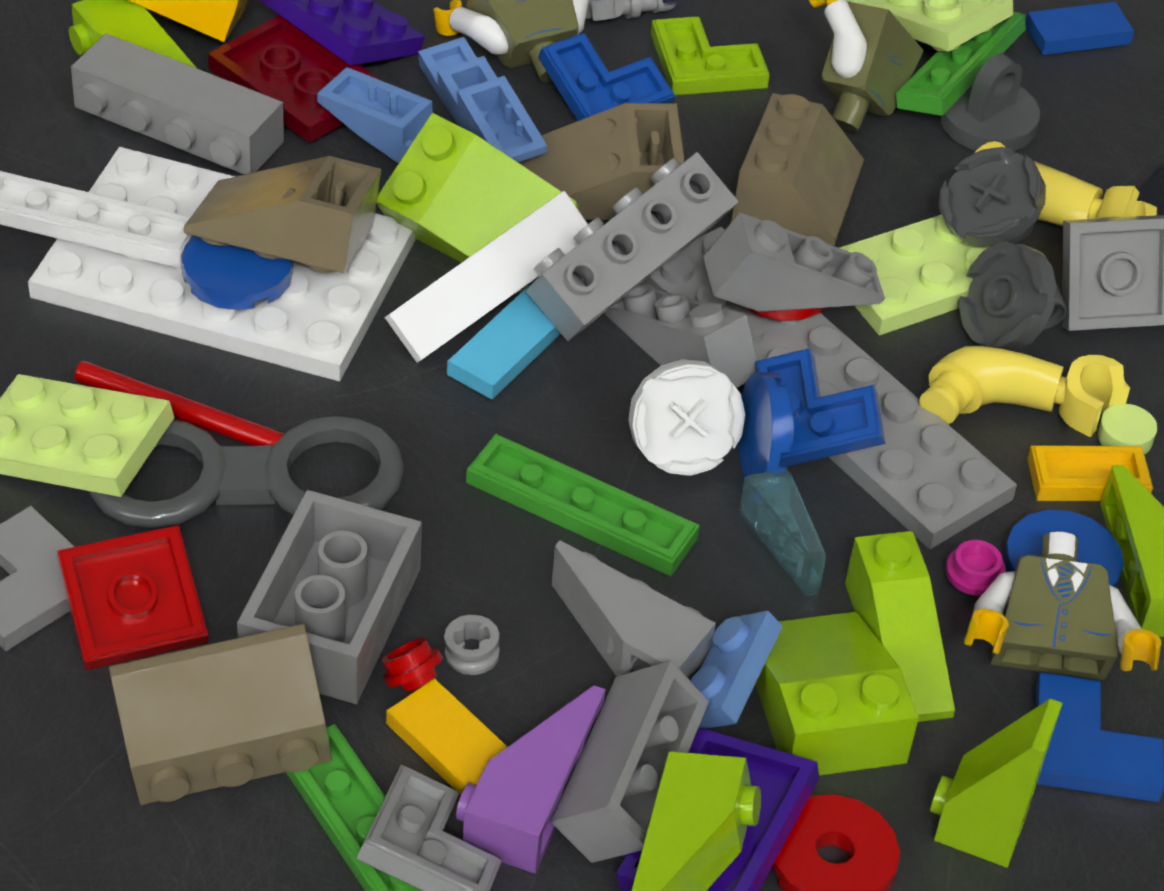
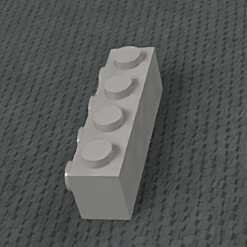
[71,33,284,175]
[526,152,739,342]

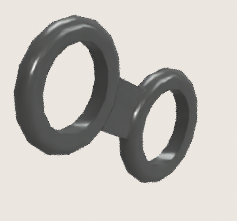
[89,416,405,529]

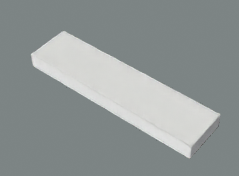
[0,171,194,269]

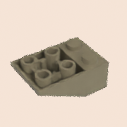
[519,103,685,220]
[183,156,382,273]

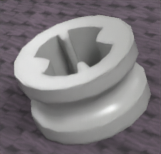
[444,614,500,675]

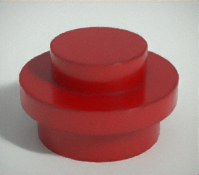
[381,637,443,692]

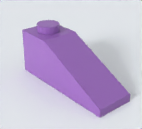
[456,685,606,874]

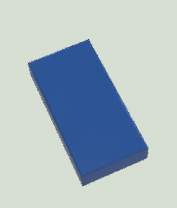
[1025,2,1134,55]

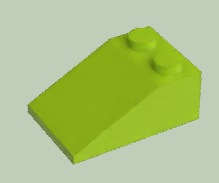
[376,113,579,293]
[755,612,919,776]

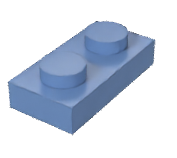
[690,611,783,730]

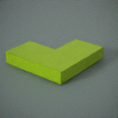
[651,16,770,95]

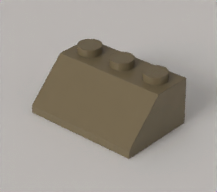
[731,93,864,247]
[109,624,332,805]

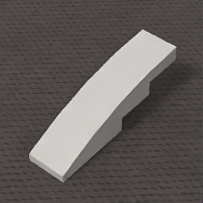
[385,191,588,363]

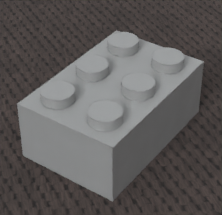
[237,490,422,705]

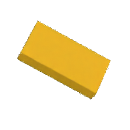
[1027,446,1153,501]
[386,678,508,795]

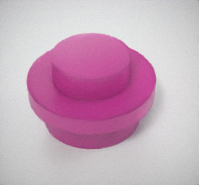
[945,540,1006,596]

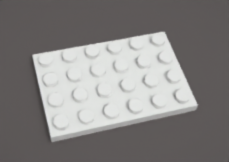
[28,147,416,382]

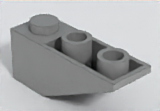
[703,212,885,312]
[605,284,757,388]
[552,540,716,680]

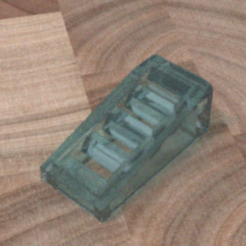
[740,469,826,596]

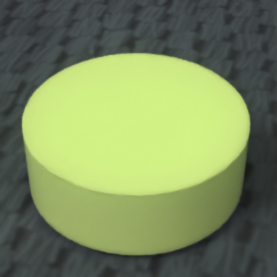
[1097,404,1157,454]

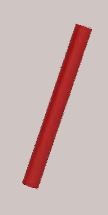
[75,360,285,446]

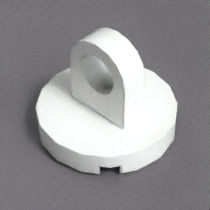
[628,359,745,476]

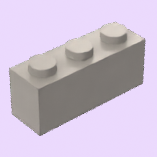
[551,660,709,863]

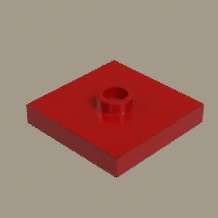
[57,525,208,671]

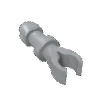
[585,0,677,21]

